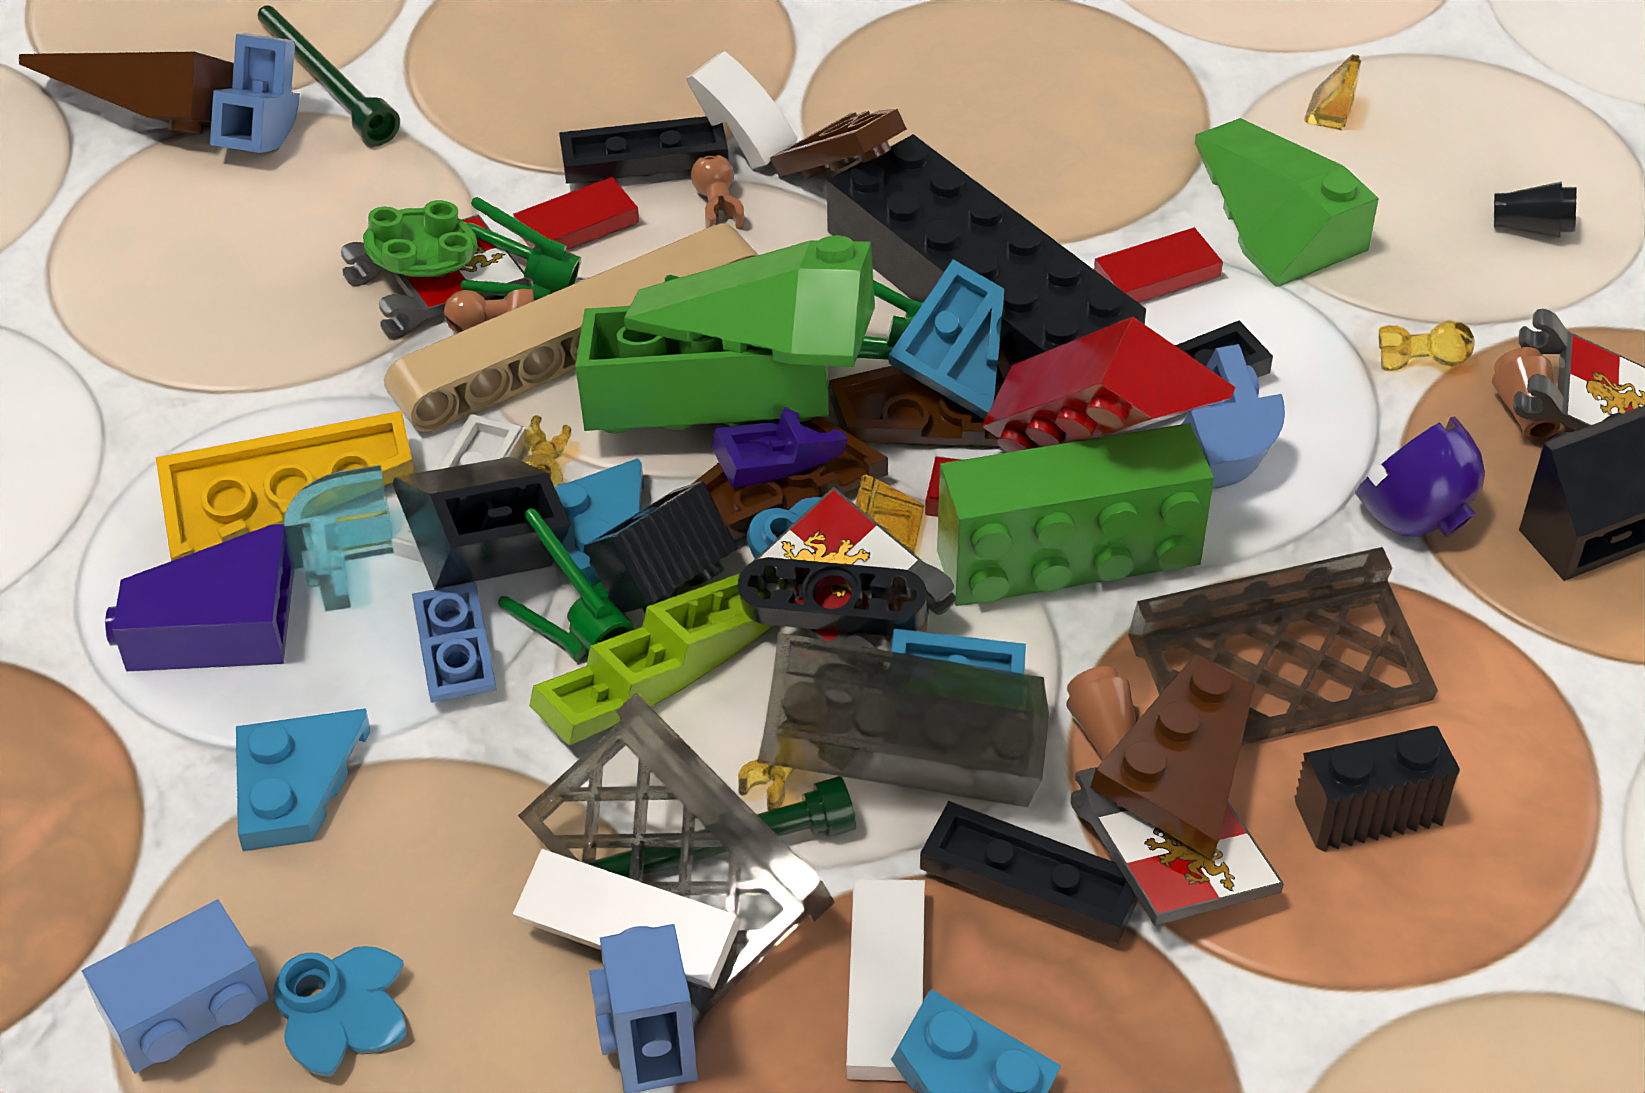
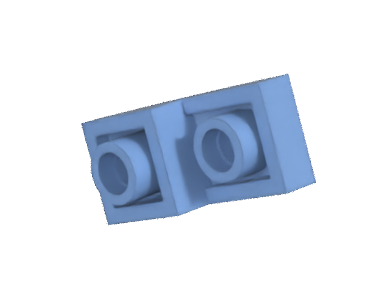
[412,582,497,703]

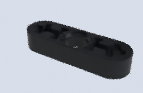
[738,557,929,636]

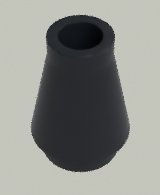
[1494,181,1577,238]

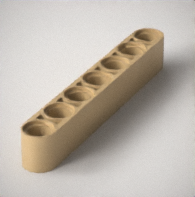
[384,223,759,432]

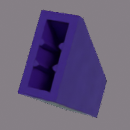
[105,524,295,672]

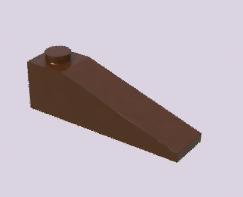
[19,51,234,134]

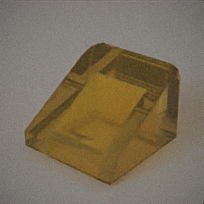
[1304,54,1362,130]
[855,475,924,554]

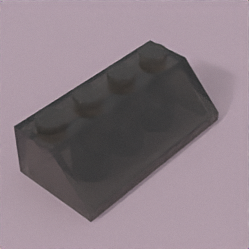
[757,632,1049,807]

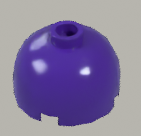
[1355,416,1485,537]

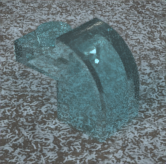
[284,465,394,612]

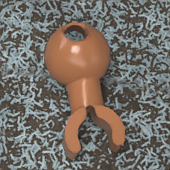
[691,154,744,229]
[443,289,534,333]

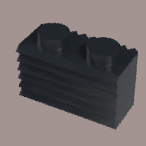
[583,480,738,614]
[1294,725,1460,852]

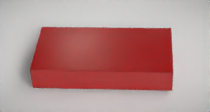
[513,176,639,250]
[1094,227,1223,303]

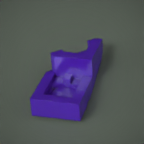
[711,407,848,488]

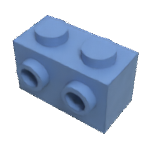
[81,899,270,1074]
[589,923,698,1093]

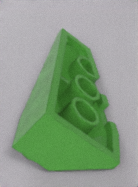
[1195,118,1379,287]
[624,235,875,367]

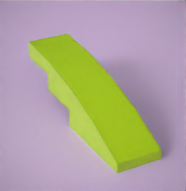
[529,573,774,746]

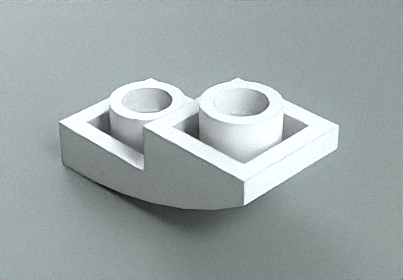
[685,51,798,169]

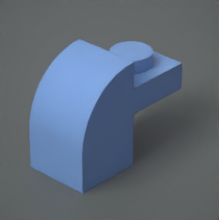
[210,33,300,153]
[1182,344,1285,489]

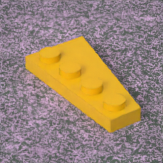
[155,411,415,561]

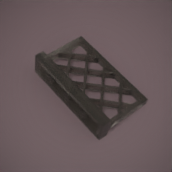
[1128,547,1438,745]
[518,693,835,1016]

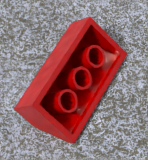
[981,316,1236,452]

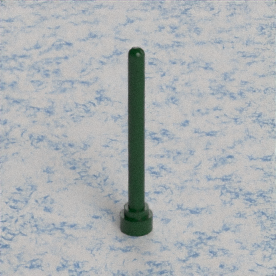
[257,5,400,146]
[525,776,856,885]

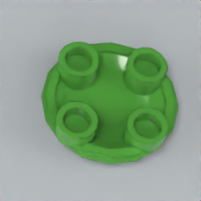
[363,200,477,277]

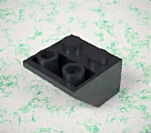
[1519,405,1645,581]
[392,457,571,589]

